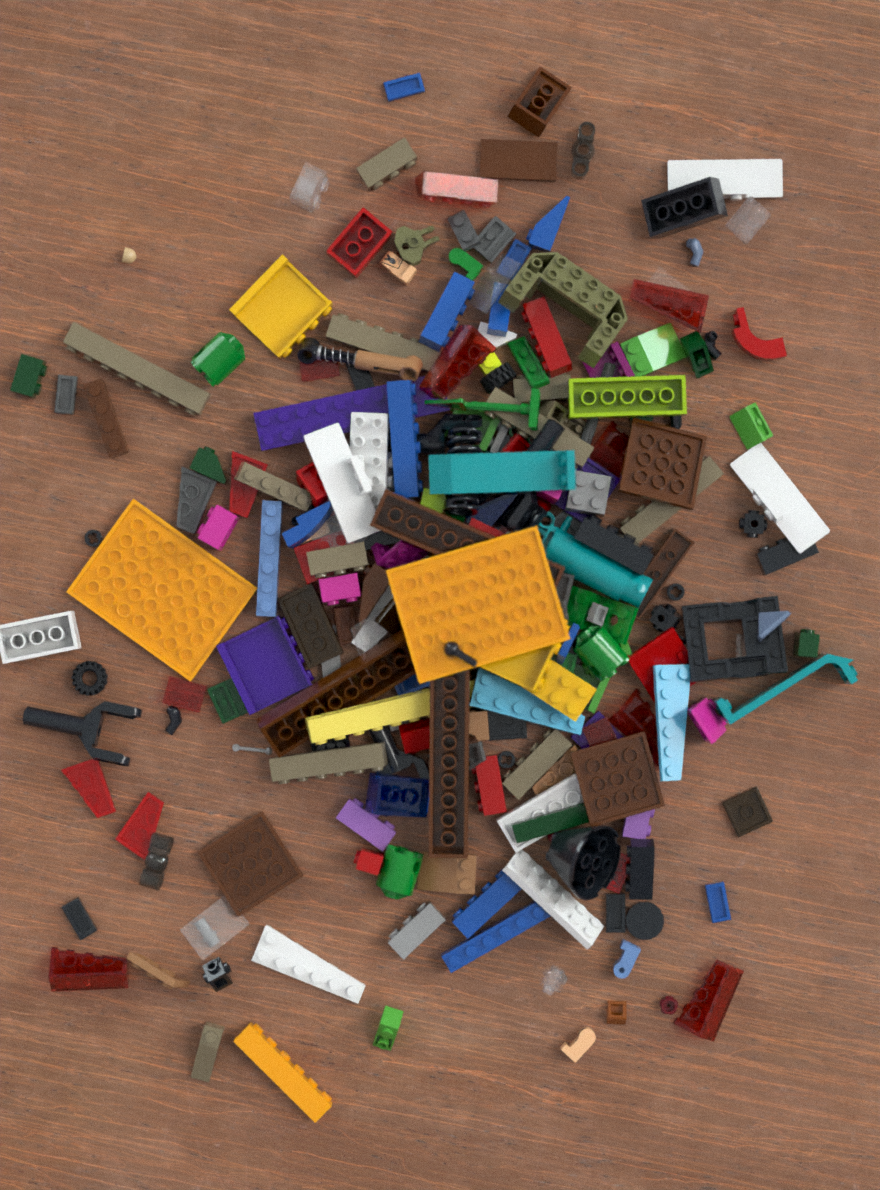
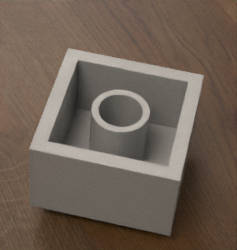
[565,470,611,518]

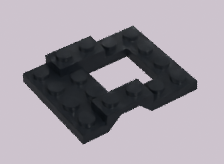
[681,596,788,683]

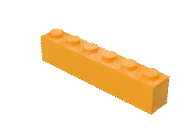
[233,1022,332,1123]

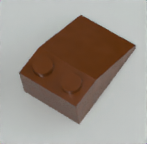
[507,67,572,137]
[359,563,390,625]

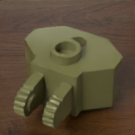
[394,225,440,266]

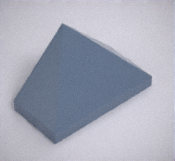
[757,611,791,642]

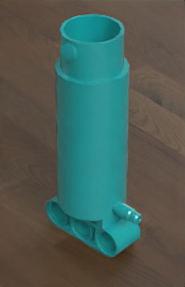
[537,512,653,608]

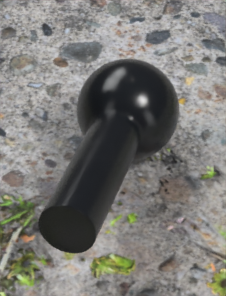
[444,641,478,667]

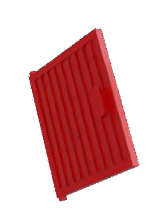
[627,627,696,703]

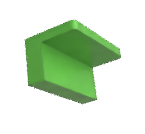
[730,402,773,449]

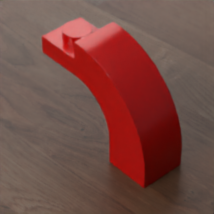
[731,307,787,361]

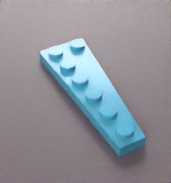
[653,664,690,782]
[470,668,585,736]

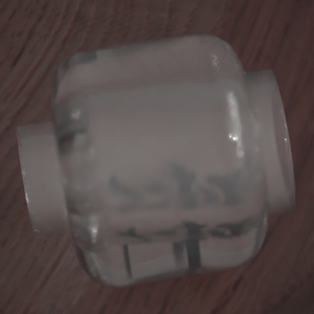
[539,965,567,996]

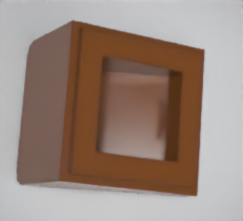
[606,1001,627,1025]

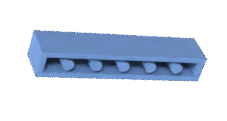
[256,500,283,617]

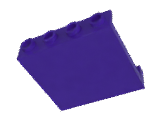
[216,616,314,715]

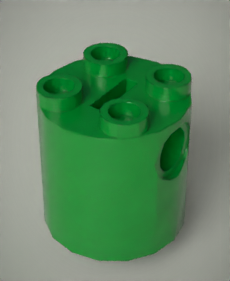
[191,332,246,387]
[573,625,630,682]
[375,844,424,900]

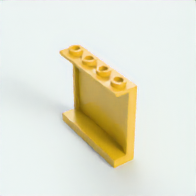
[229,254,333,359]
[479,619,570,693]

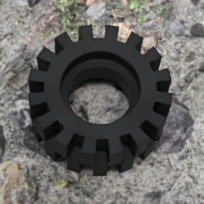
[480,362,516,394]
[71,661,108,696]

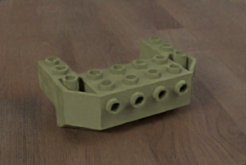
[498,252,628,369]

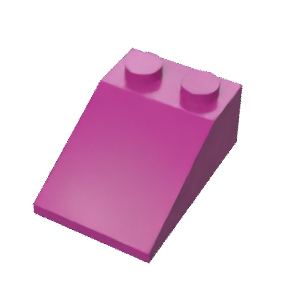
[687,697,727,744]

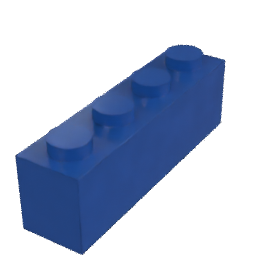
[419,272,475,352]
[452,869,522,939]

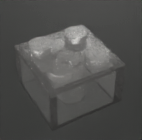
[289,162,330,213]

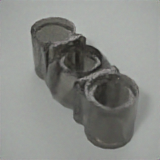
[571,122,595,180]
[139,832,174,891]

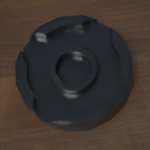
[626,901,664,940]

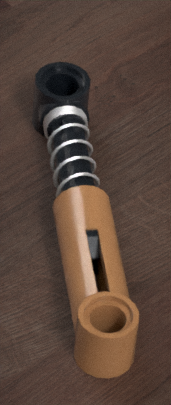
[297,338,423,382]

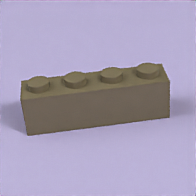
[234,462,312,512]
[502,729,572,800]

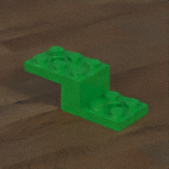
[566,586,638,645]

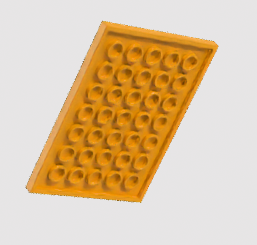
[66,499,258,682]
[386,526,570,684]

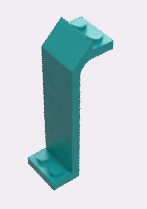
[429,450,576,494]
[712,654,858,725]

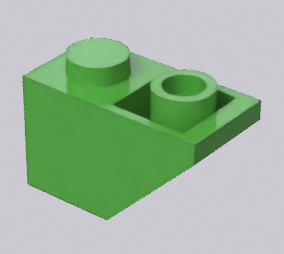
[373,1006,404,1051]

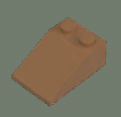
[417,851,477,894]

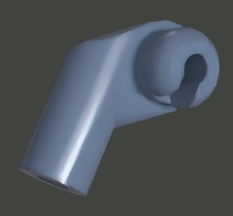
[686,238,704,267]

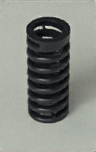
[444,427,482,516]

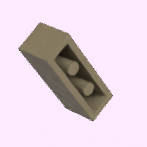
[356,137,417,191]
[512,373,571,403]
[306,542,368,578]

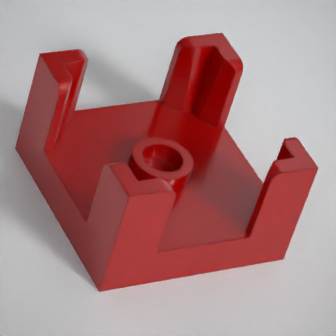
[296,462,328,508]

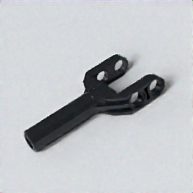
[388,414,483,455]
[472,419,565,533]
[369,699,429,817]
[23,701,142,767]

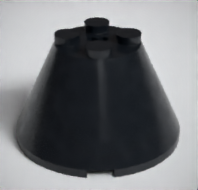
[546,825,621,900]

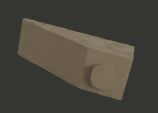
[539,401,597,439]
[191,1021,225,1082]

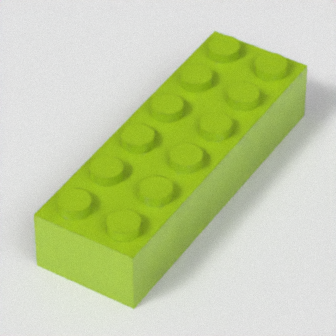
[568,375,687,420]

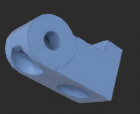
[613,939,641,979]

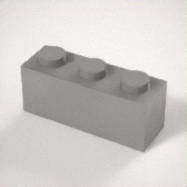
[388,901,446,960]

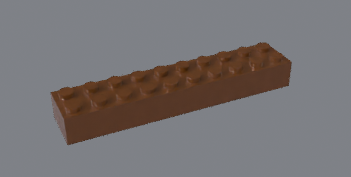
[370,489,565,589]
[256,629,416,758]
[429,669,470,858]

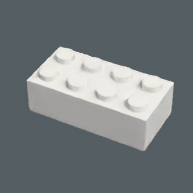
[0,611,82,664]

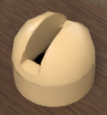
[122,247,136,263]

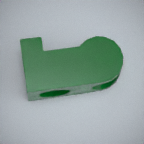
[449,248,483,281]

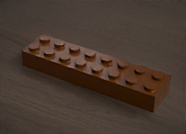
[622,529,695,621]

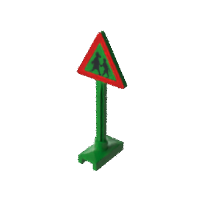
[424,389,541,431]

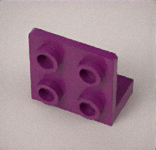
[582,341,635,378]
[371,540,429,569]

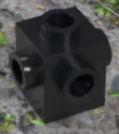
[739,510,767,538]
[649,603,683,632]
[202,957,233,992]

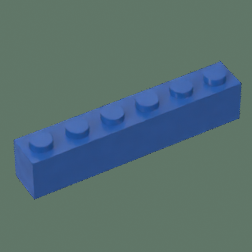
[387,380,424,497]
[441,900,551,973]

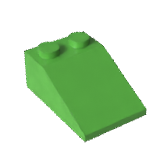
[620,322,686,377]

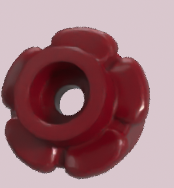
[659,996,678,1015]

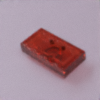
[299,359,340,382]

